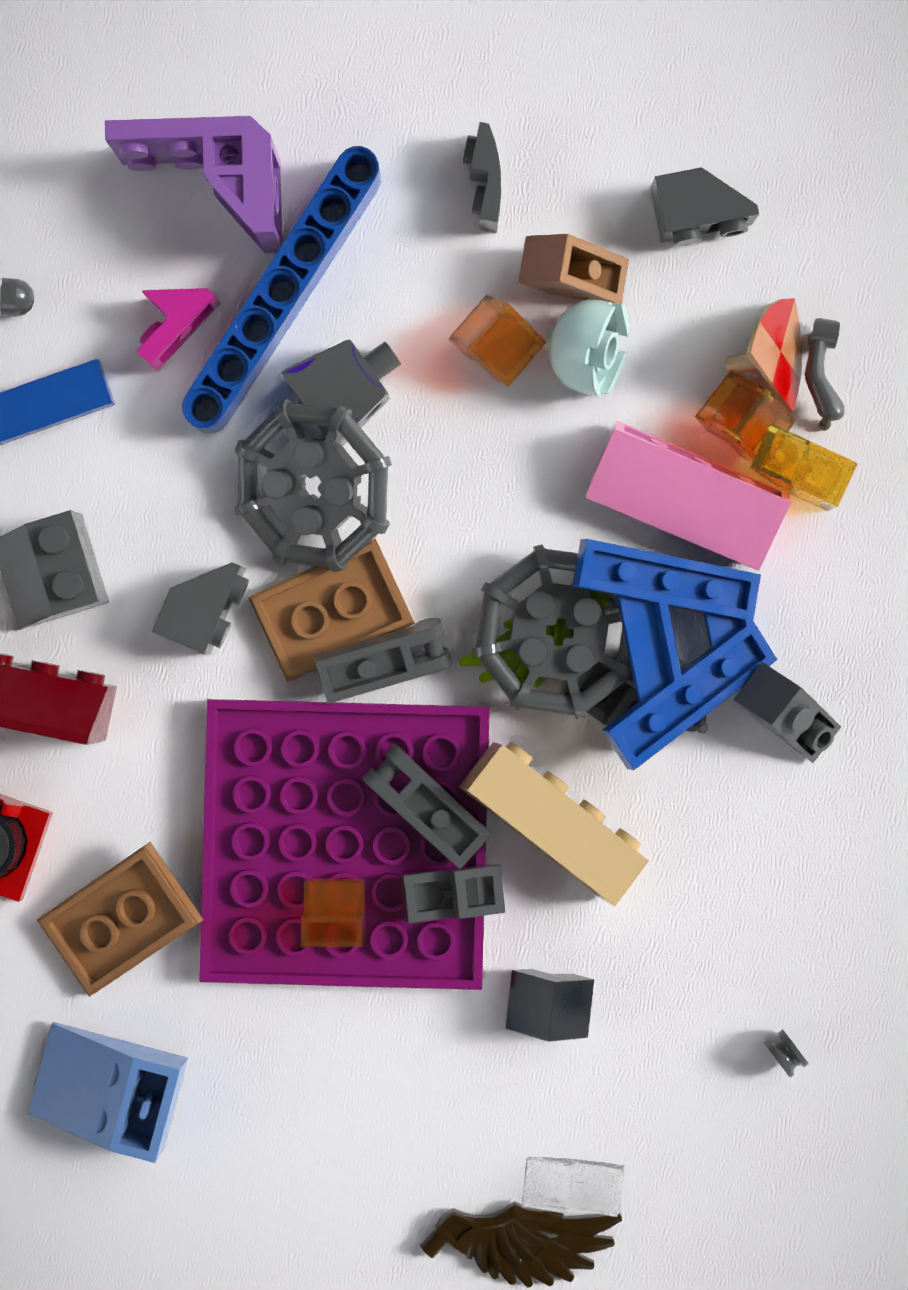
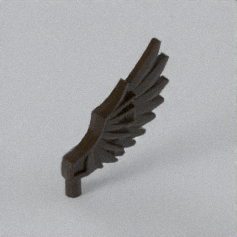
[420,1201,622,1288]

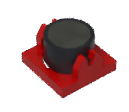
[0,794,53,902]

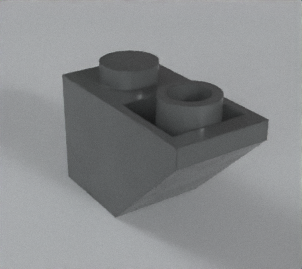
[650,167,759,246]
[152,562,249,654]
[734,662,841,763]

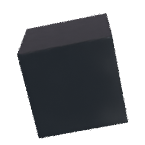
[505,969,594,1042]

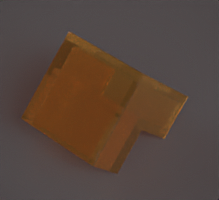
[448,295,547,387]
[695,370,796,467]
[301,878,365,947]

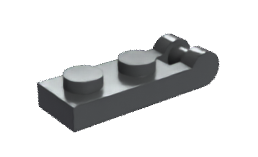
[313,618,452,704]
[362,743,492,869]

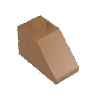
[518,234,629,304]

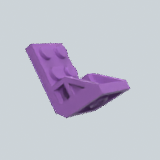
[105,116,283,253]

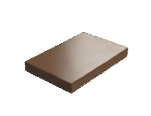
[248,538,415,682]
[37,842,204,997]

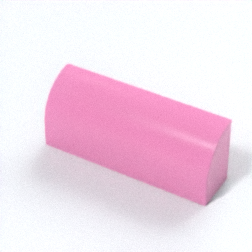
[585,420,791,571]

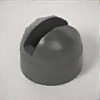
[1,278,34,317]

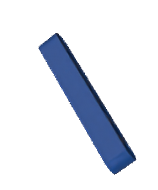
[182,146,381,434]

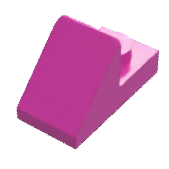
[136,288,221,371]

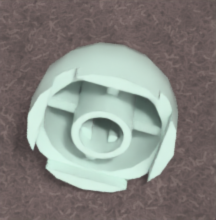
[545,300,629,397]

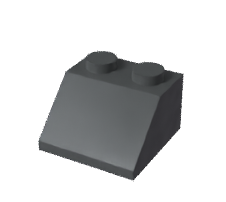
[0,510,109,630]

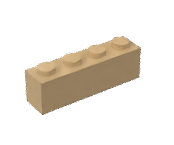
[459,741,649,906]

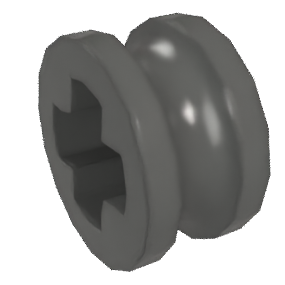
[764,1029,809,1078]

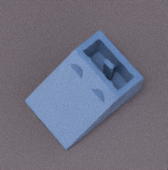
[28,1022,188,1163]

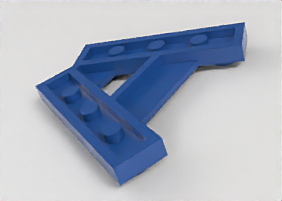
[572,539,778,770]

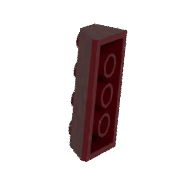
[0,653,117,745]

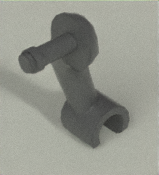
[804,318,845,431]

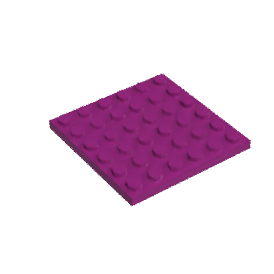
[199,699,490,990]

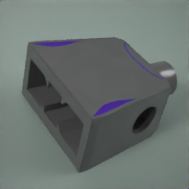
[281,339,401,446]

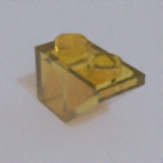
[749,423,858,511]

